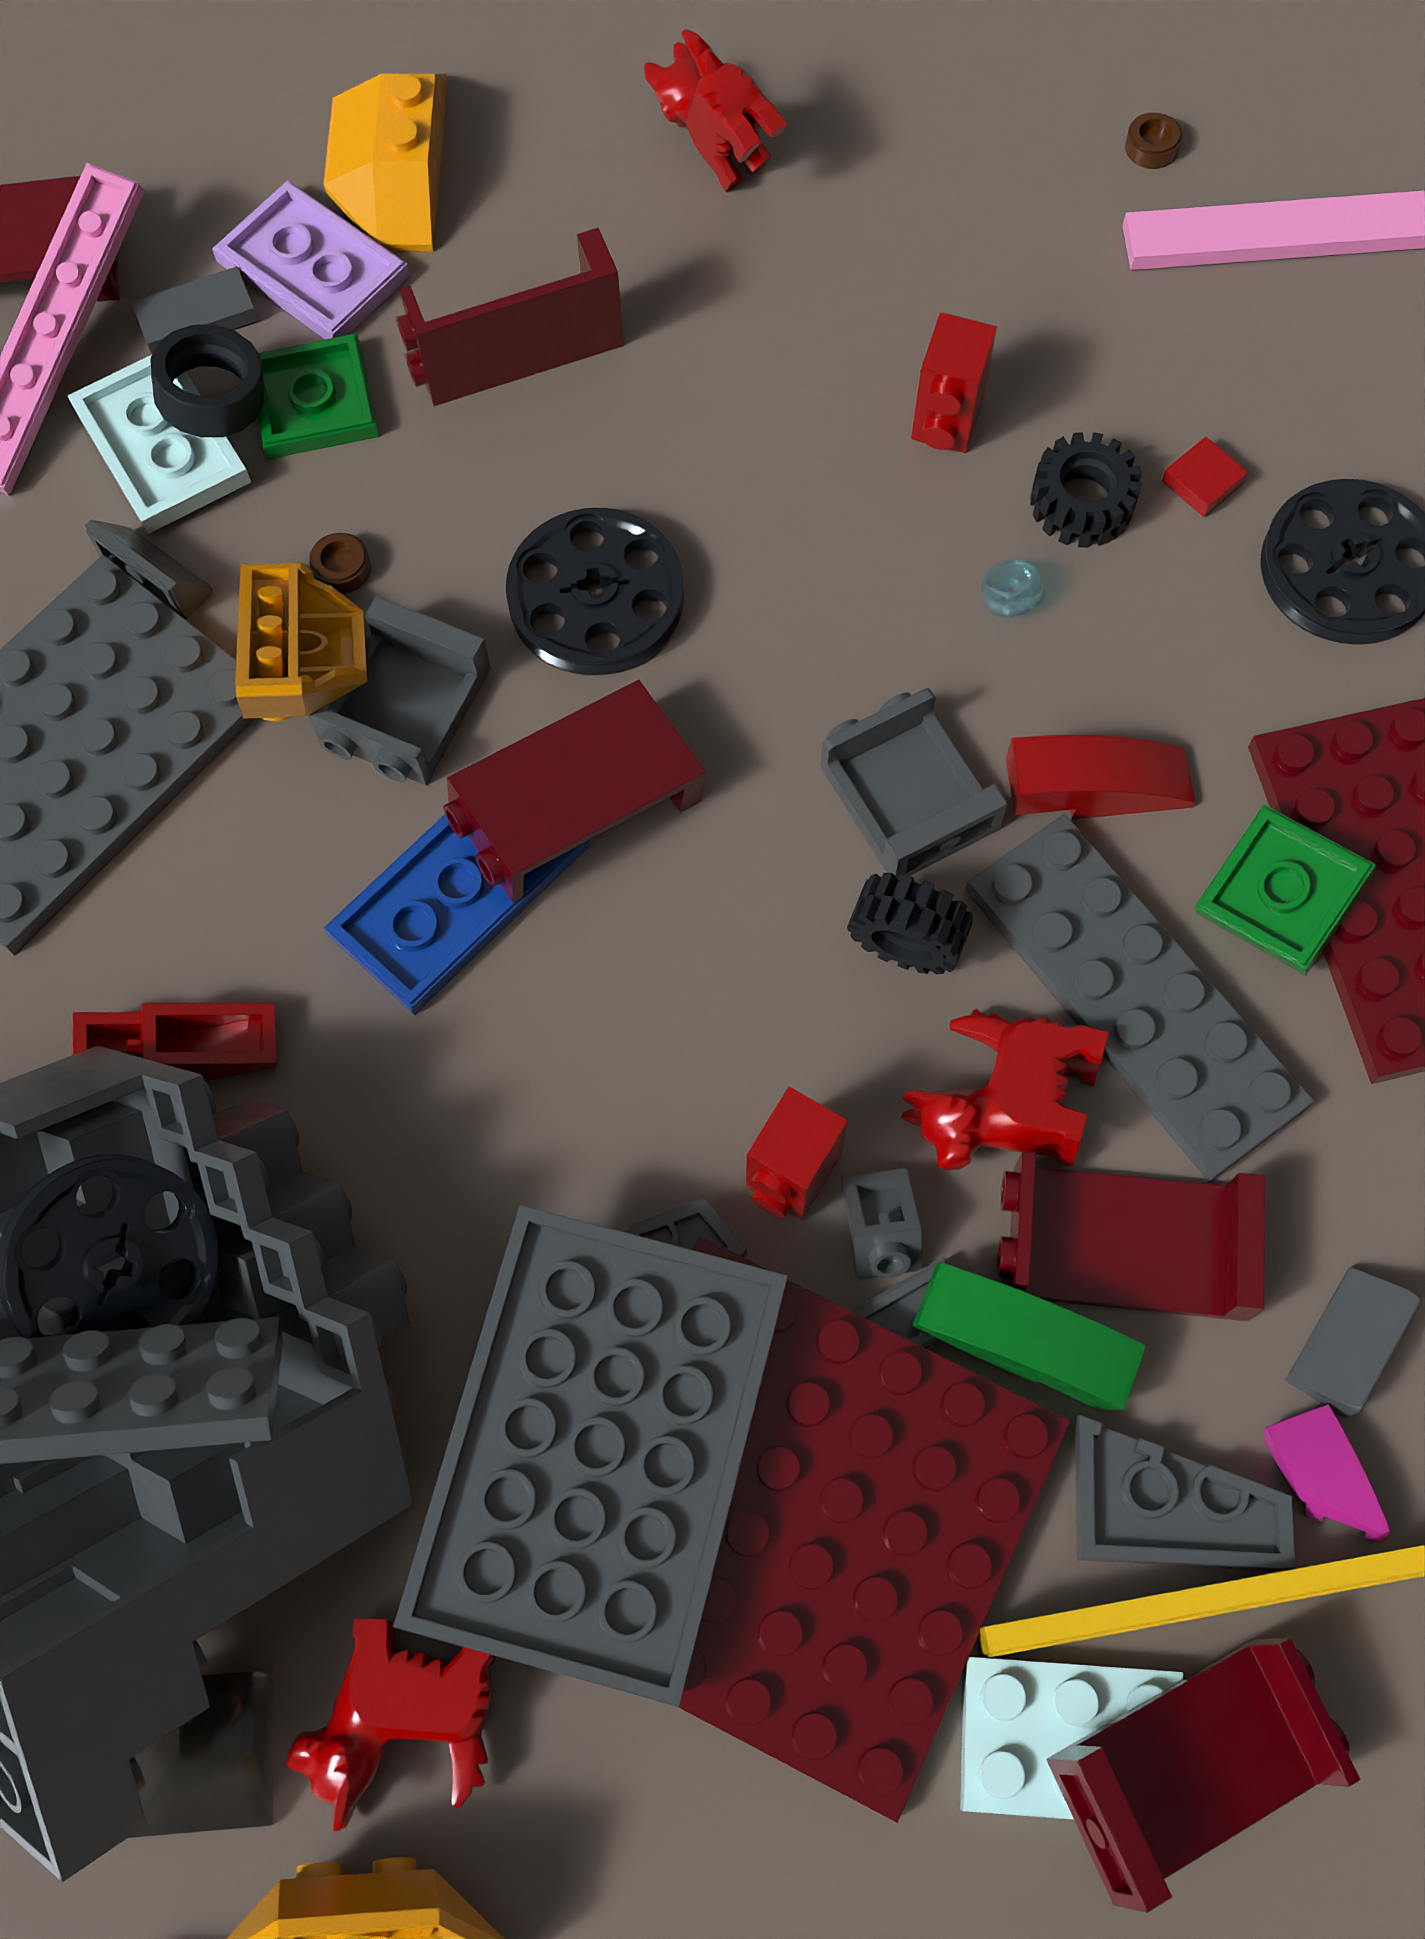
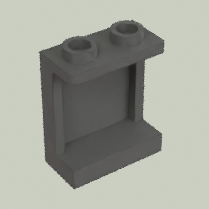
[309,596,491,786]
[821,688,1007,880]

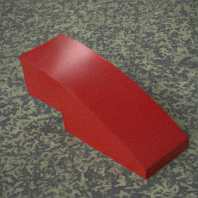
[1005,735,1195,820]
[71,1003,277,1080]

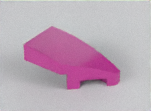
[1264,1404,1390,1543]

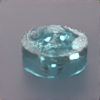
[981,560,1043,617]

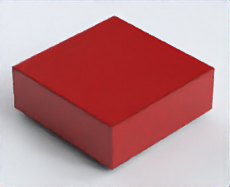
[1162,436,1248,517]

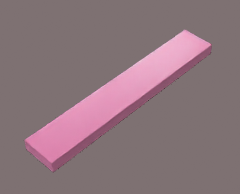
[0,163,144,496]
[1122,190,1425,270]

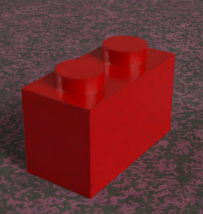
[911,312,997,454]
[746,1086,848,1221]

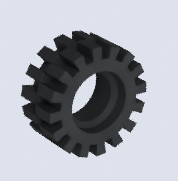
[1030,432,1142,548]
[847,873,973,975]

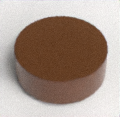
[1125,113,1182,169]
[309,533,371,594]

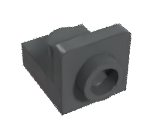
[841,1167,922,1279]

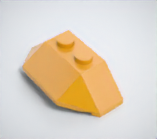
[323,72,448,252]
[235,563,367,722]
[226,1857,504,1939]

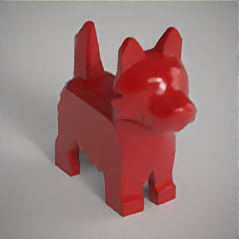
[644,29,787,192]
[901,1009,1109,1170]
[285,1618,496,1831]

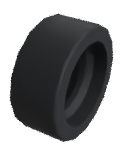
[150,325,264,438]

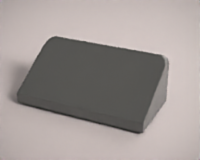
[85,520,213,620]
[1285,1267,1422,1418]

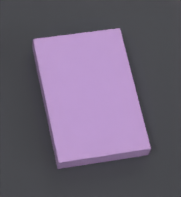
[212,180,411,339]

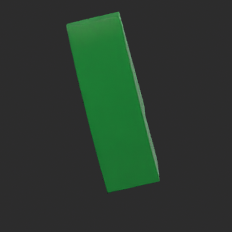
[912,1262,1146,1410]

